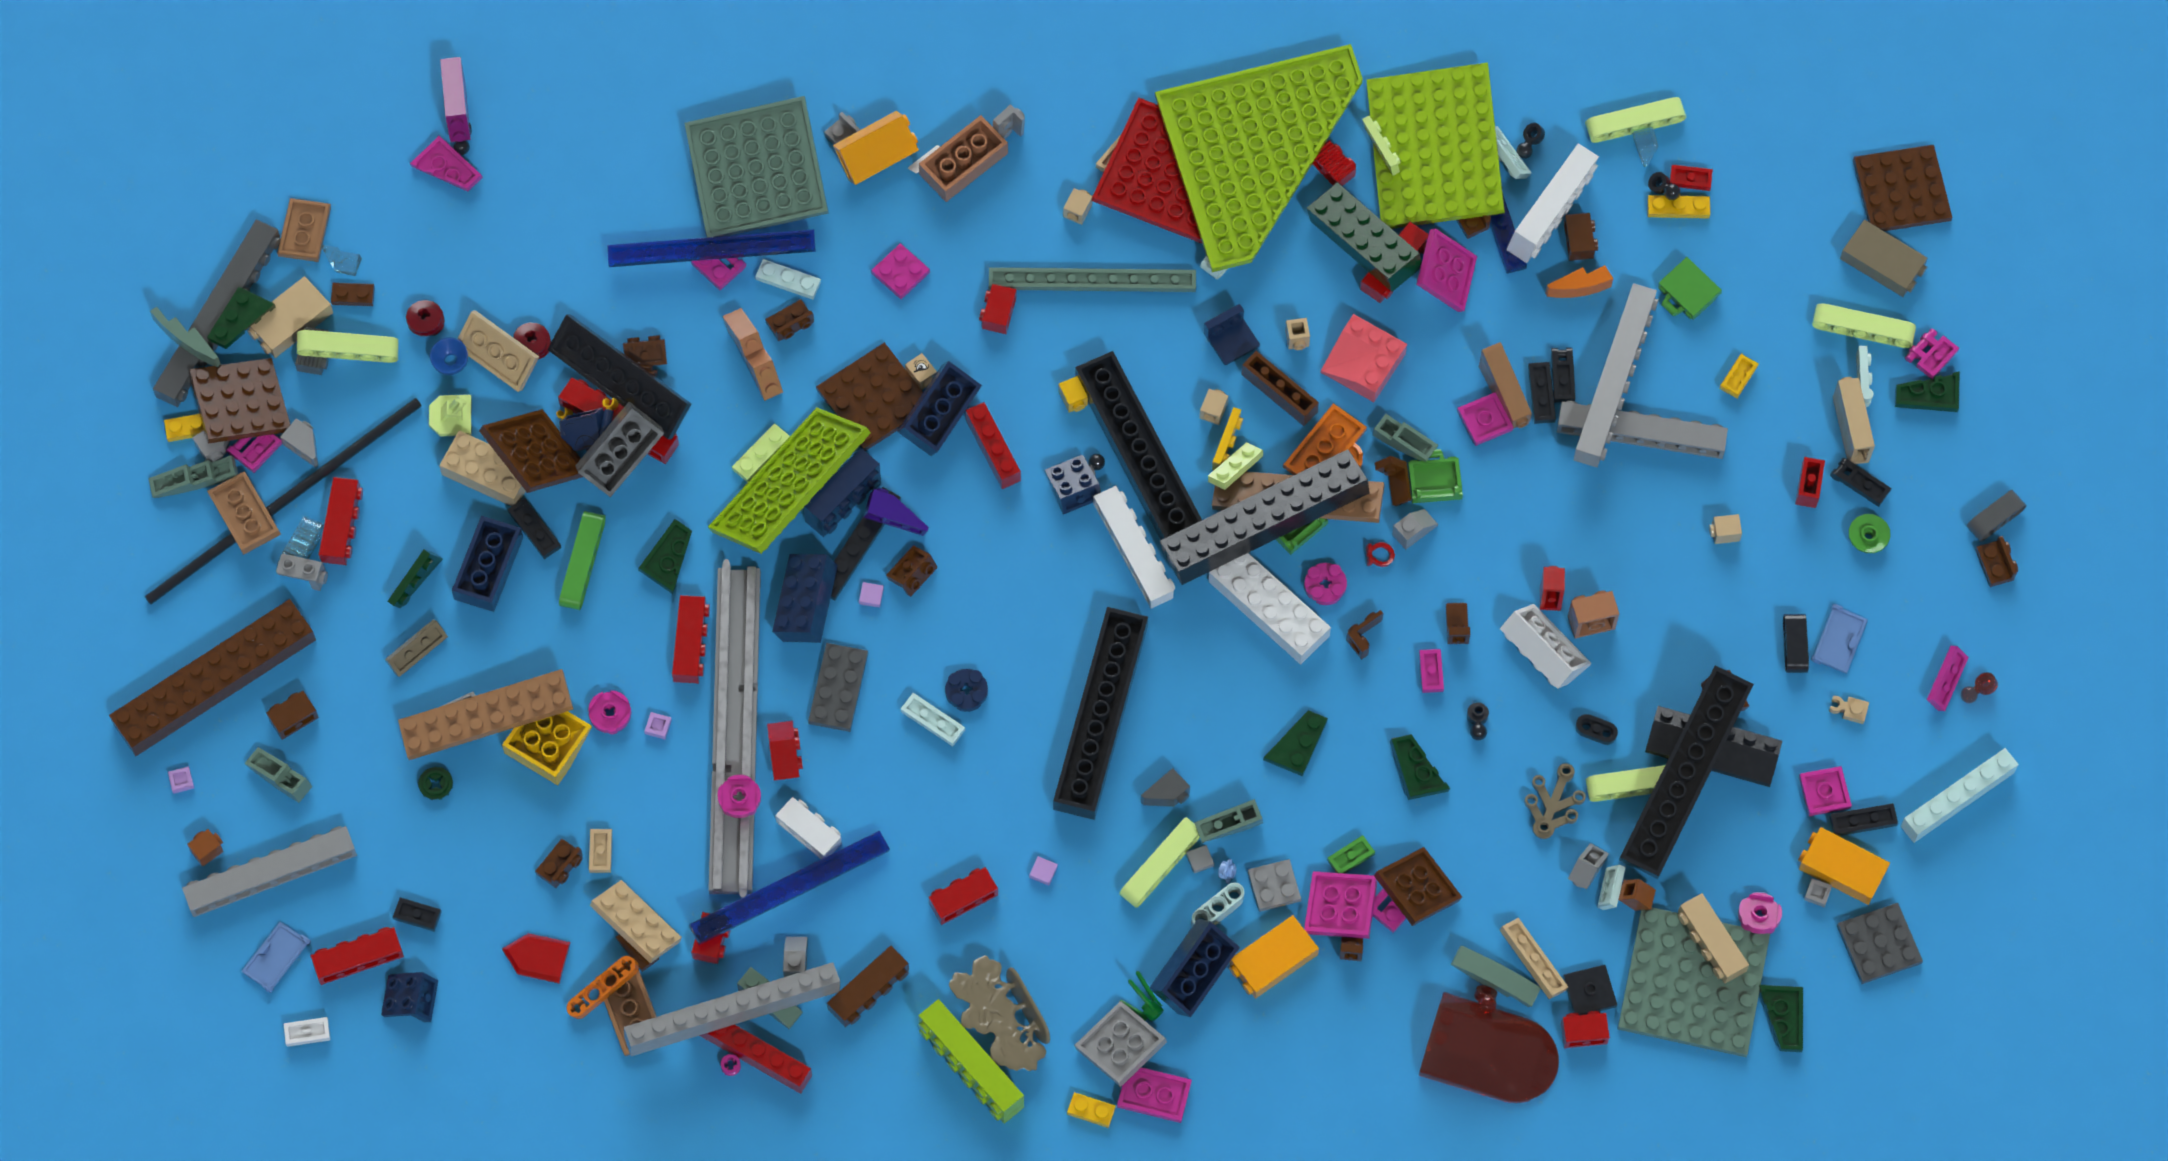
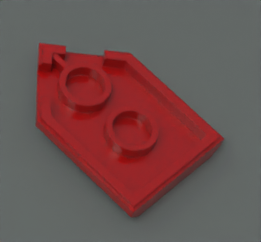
[502,933,571,984]

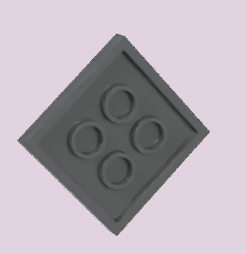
[1837,903,1923,984]

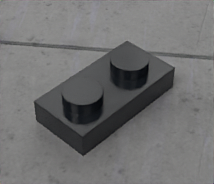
[393,897,442,932]

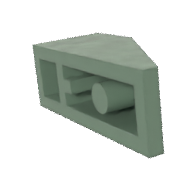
[1194,799,1263,843]
[737,967,803,1029]

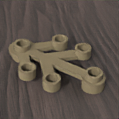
[1524,763,1586,839]

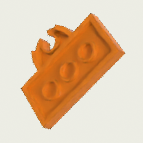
[1283,403,1367,475]

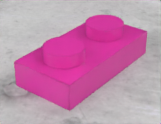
[1419,649,1444,693]

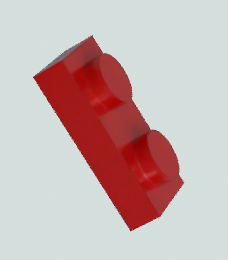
[1670,165,1713,191]

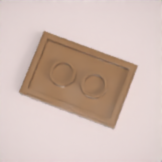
[277,198,331,262]

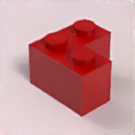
[767,721,803,780]

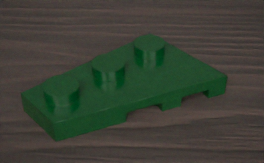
[207,287,276,349]
[1895,371,1960,412]
[638,519,692,594]
[387,549,443,608]
[1263,710,1328,776]
[1390,734,1450,800]
[1759,985,1803,1052]

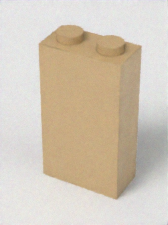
[247,276,333,358]
[1833,377,1875,465]

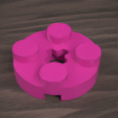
[1304,563,1347,605]
[589,691,632,735]
[717,775,761,818]
[1738,892,1782,934]

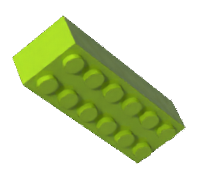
[918,999,1024,1124]

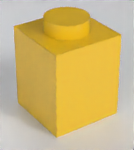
[1058,376,1088,413]

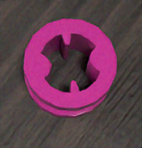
[721,1054,741,1076]

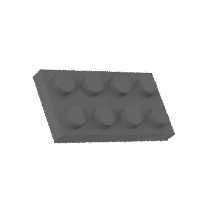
[808,643,868,732]

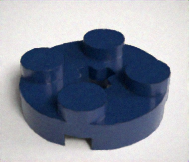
[945,669,988,712]

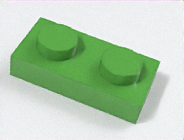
[1327,835,1375,874]

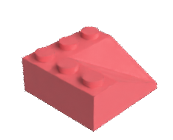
[1320,314,1407,402]

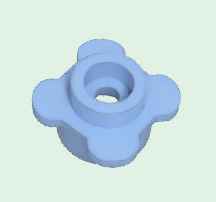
[1218,859,1236,884]

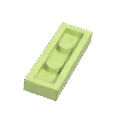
[1362,115,1401,175]
[732,423,790,483]
[1208,442,1263,490]

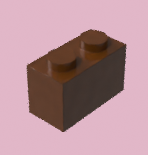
[1564,213,1598,261]
[266,691,319,740]

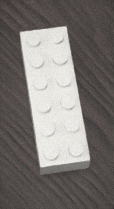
[1507,143,1599,263]
[1209,553,1331,665]

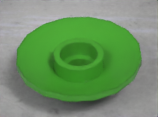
[1849,514,1890,553]

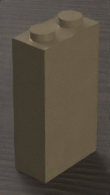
[1840,219,1928,297]

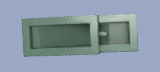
[1373,414,1438,462]
[245,747,312,803]

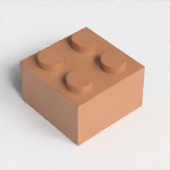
[1568,590,1619,639]

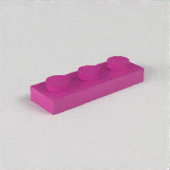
[1927,646,1969,711]

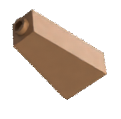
[1479,342,1532,429]

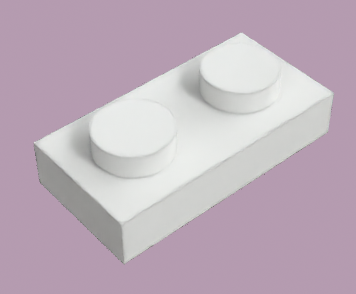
[284,1017,331,1047]

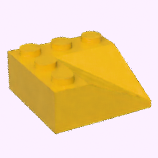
[502,711,592,786]

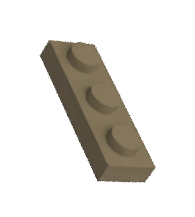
[385,619,448,677]

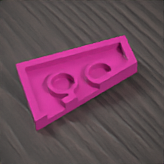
[410,136,483,192]

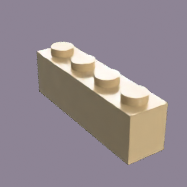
[1678,893,1749,984]

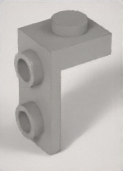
[276,554,328,591]

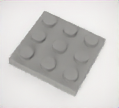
[1074,1001,1167,1087]

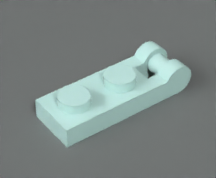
[1856,346,1874,407]

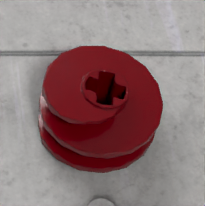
[406,300,445,336]
[513,322,551,360]

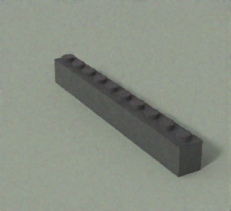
[153,219,281,407]

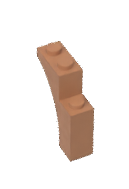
[722,308,783,401]

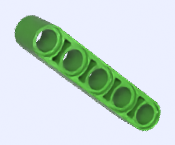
[559,511,606,610]

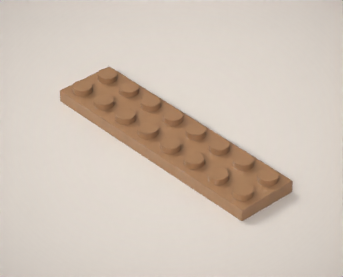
[1212,471,1385,523]
[398,669,574,760]

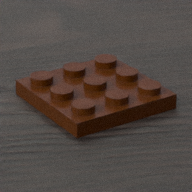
[1374,847,1462,926]

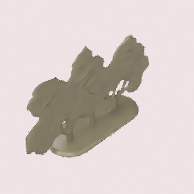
[949,955,1050,1071]

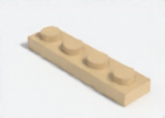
[1500,918,1568,1000]

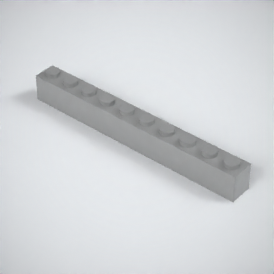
[1574,283,1659,468]
[624,962,840,1057]

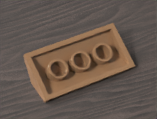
[595,962,657,1056]

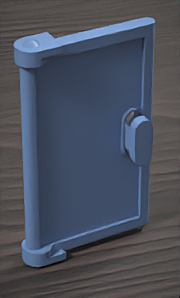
[1811,604,1868,674]
[241,922,311,993]

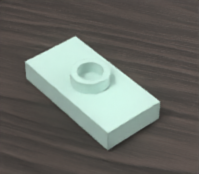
[1598,865,1625,910]

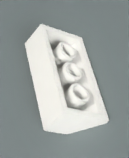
[1500,604,1592,689]

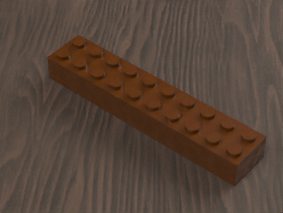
[109,599,316,757]

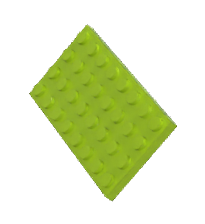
[708,407,871,554]

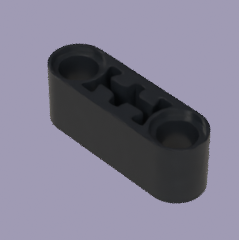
[1783,614,1809,673]

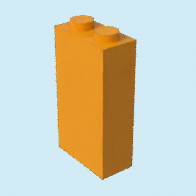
[833,111,919,185]
[1798,827,1890,905]
[1229,915,1319,999]

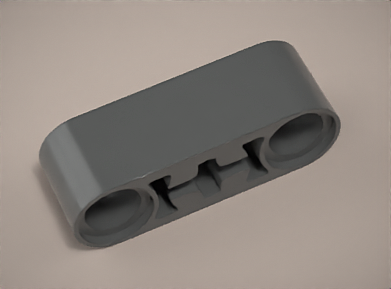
[1967,490,2027,542]

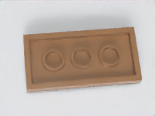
[207,471,281,555]

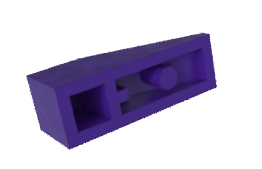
[863,488,929,536]

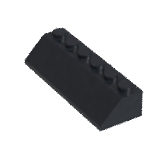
[1645,706,1782,787]

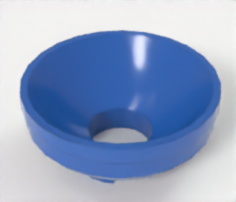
[430,337,468,375]

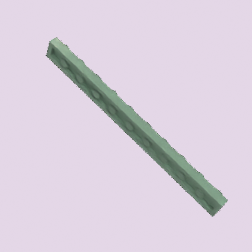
[989,267,1196,292]

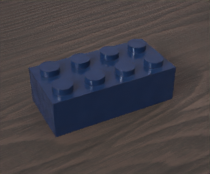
[897,361,982,456]
[803,448,881,537]
[452,516,523,612]
[772,554,838,643]
[1149,919,1240,1017]

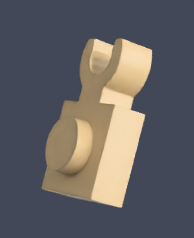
[1829,696,1869,724]

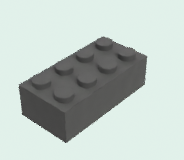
[575,402,664,497]

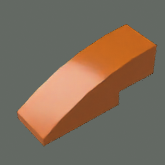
[1545,265,1613,298]

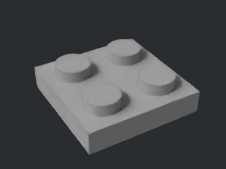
[1248,859,1301,912]

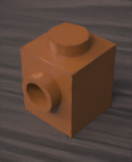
[187,829,224,867]
[1618,879,1656,911]

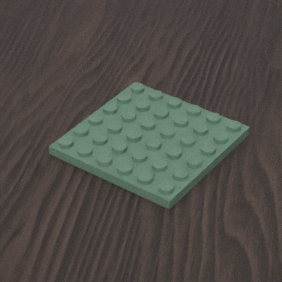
[684,96,829,240]
[1618,907,1770,1057]

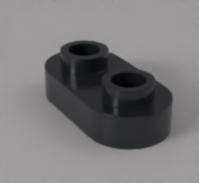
[1576,714,1618,745]

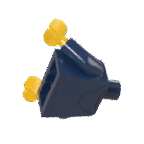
[556,398,618,452]

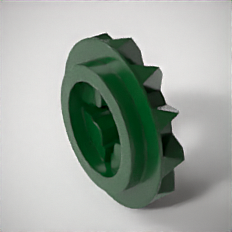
[418,767,453,800]

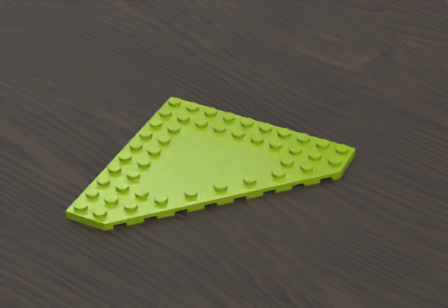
[1155,44,1363,272]

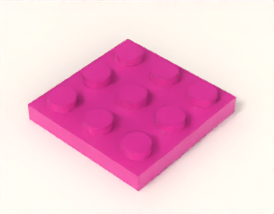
[1416,228,1477,312]
[1304,871,1377,939]

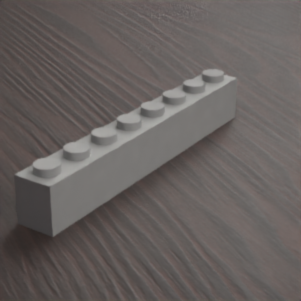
[1557,401,1728,459]
[182,826,357,917]

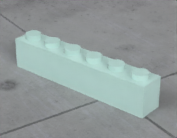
[1900,748,2019,843]

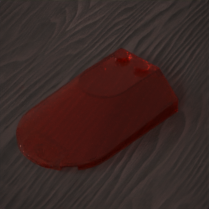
[1419,992,1559,1103]

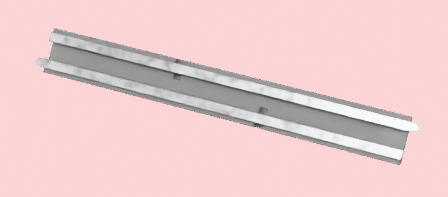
[709,559,761,900]

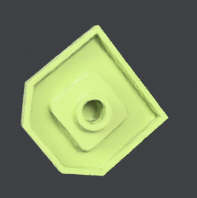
[429,395,472,437]

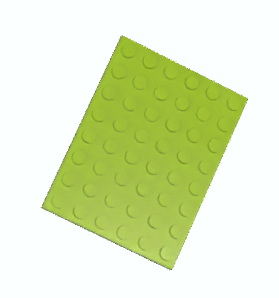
[1366,62,1505,229]

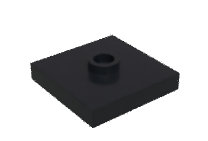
[1563,965,1617,1015]

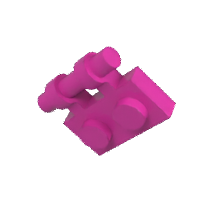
[1905,329,1959,379]

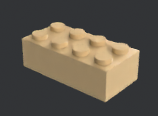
[439,431,526,507]

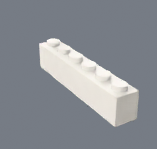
[1093,486,1175,609]

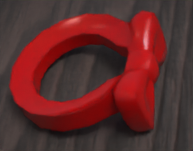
[1366,542,1395,567]

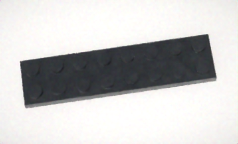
[548,314,691,439]

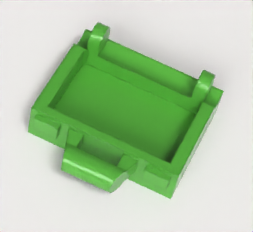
[1658,257,1722,320]
[1408,449,1463,504]
[1275,518,1328,555]

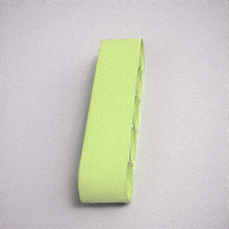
[1585,97,1686,143]
[1812,303,1916,348]
[297,330,398,363]
[1585,765,1665,802]
[1119,817,1200,908]

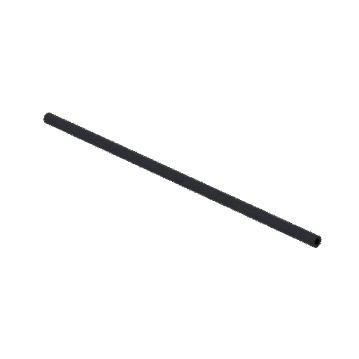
[144,398,422,605]

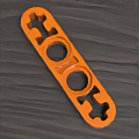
[567,956,639,1019]

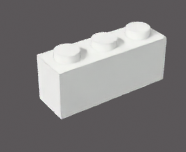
[775,797,842,862]

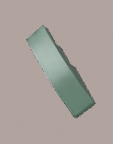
[150,307,221,368]
[148,456,238,498]
[1451,946,1541,1007]

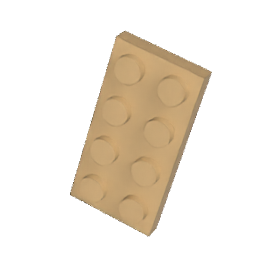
[458,310,539,392]
[590,880,682,963]

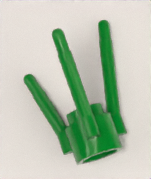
[1119,971,1164,1022]

